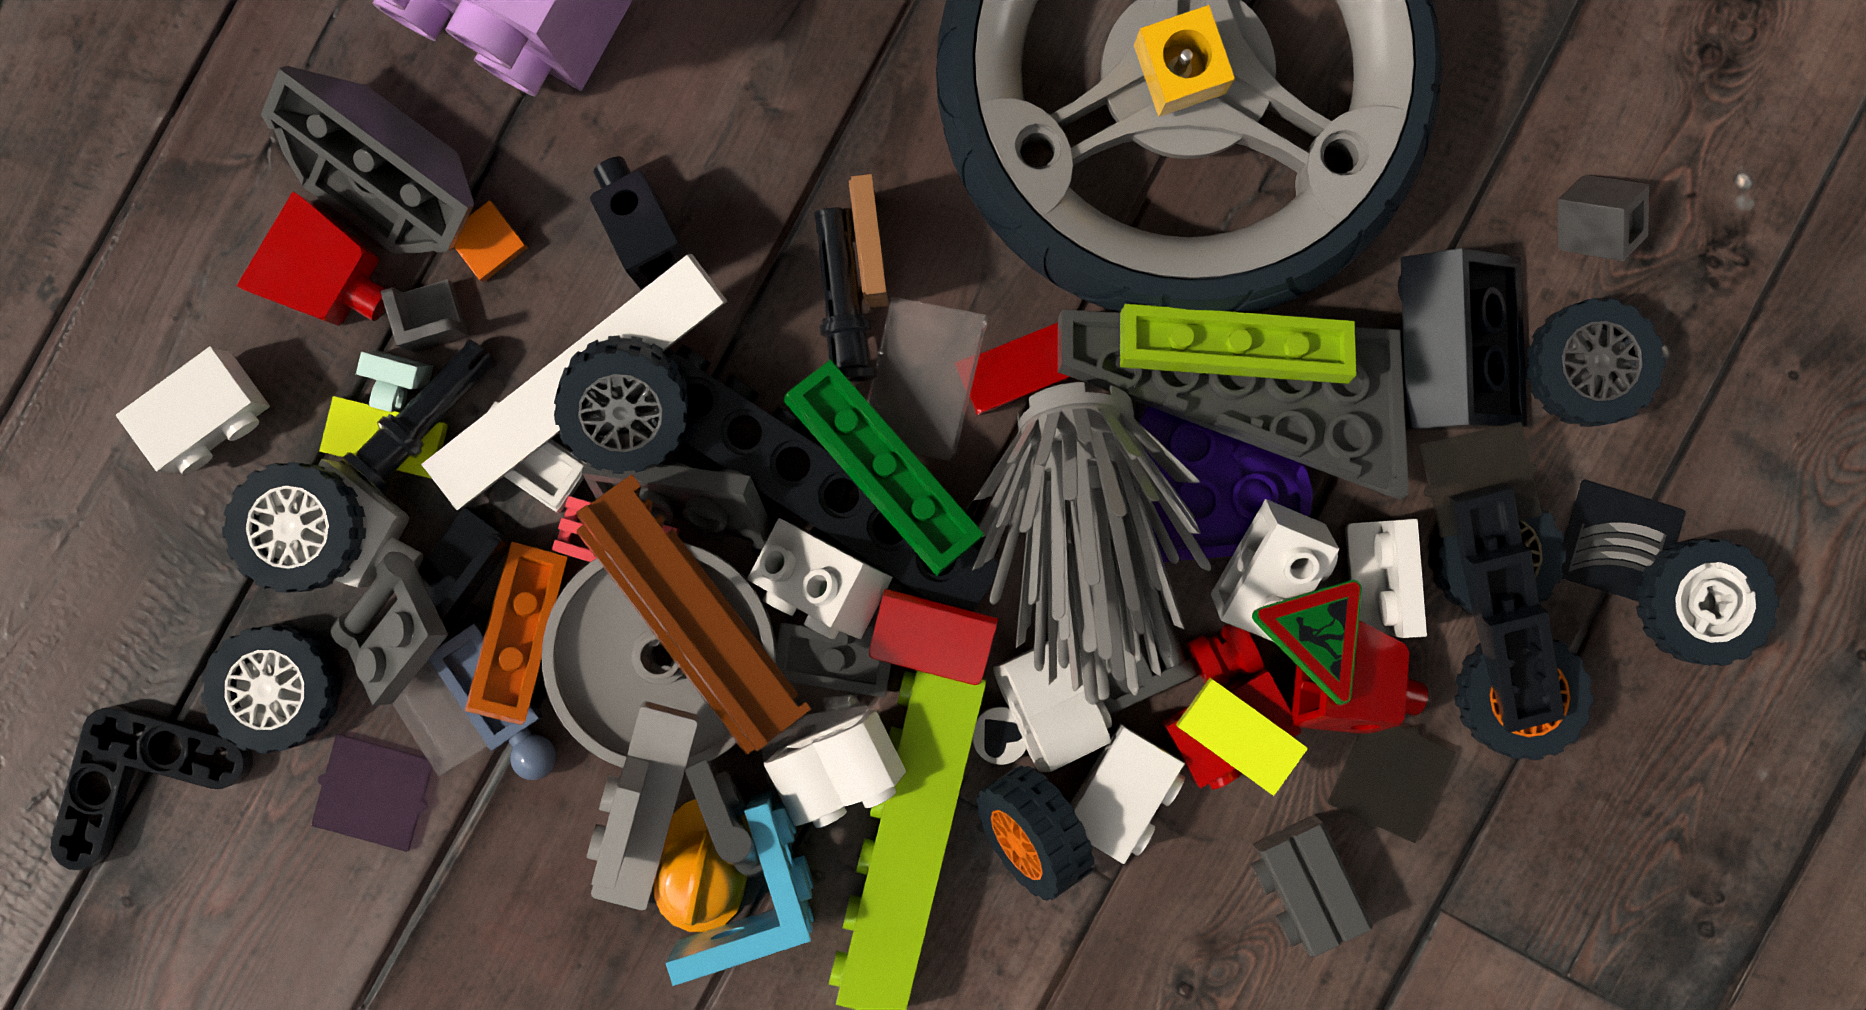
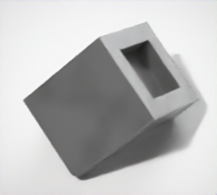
[1558,175,1649,261]
[381,279,469,352]

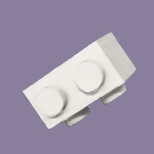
[116,346,270,475]
[1211,499,1339,642]
[747,518,893,640]
[1070,722,1185,864]

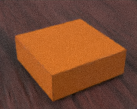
[454,200,528,282]

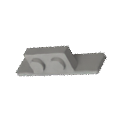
[586,701,699,910]

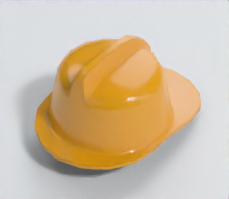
[654,799,753,932]

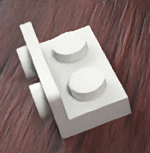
[1345,519,1427,638]

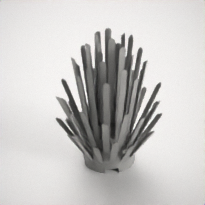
[972,382,1211,705]

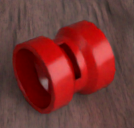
[1187,623,1264,688]

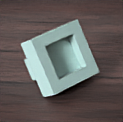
[356,351,433,412]

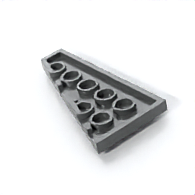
[1058,310,1409,500]

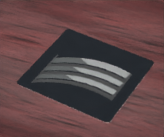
[1561,480,1685,602]

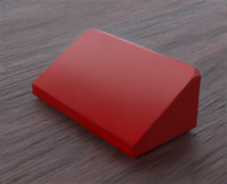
[956,322,1072,416]
[868,589,998,685]

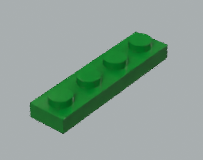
[784,360,984,576]

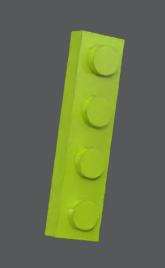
[1120,304,1356,384]

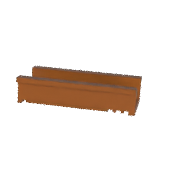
[577,474,811,755]

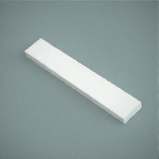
[421,254,728,510]

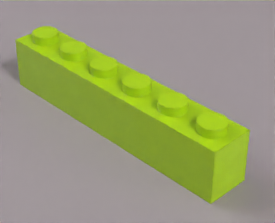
[828,671,987,1010]

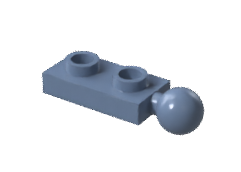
[429,623,557,780]

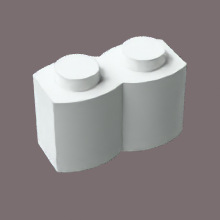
[993,641,1112,772]
[764,709,906,828]

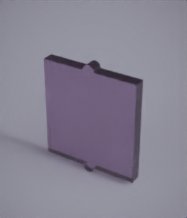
[311,734,435,852]

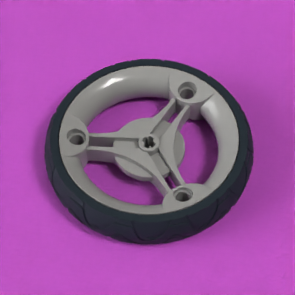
[936,0,1442,313]

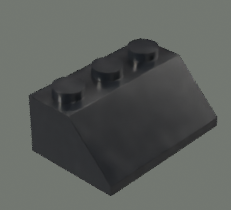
[1398,248,1527,430]

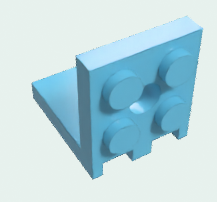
[666,790,815,986]

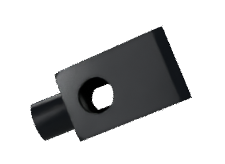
[590,156,689,291]

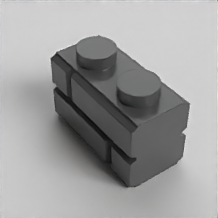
[1251,816,1373,957]

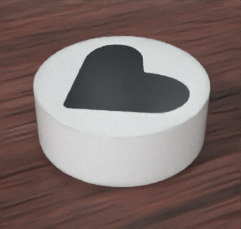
[972,706,1027,765]

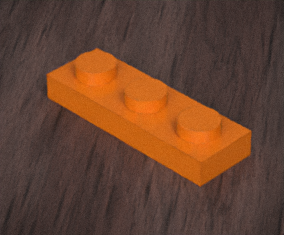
[464,541,567,725]

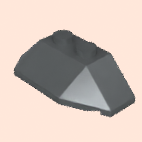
[261,66,474,254]

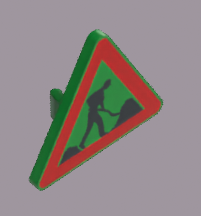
[1252,580,1362,705]

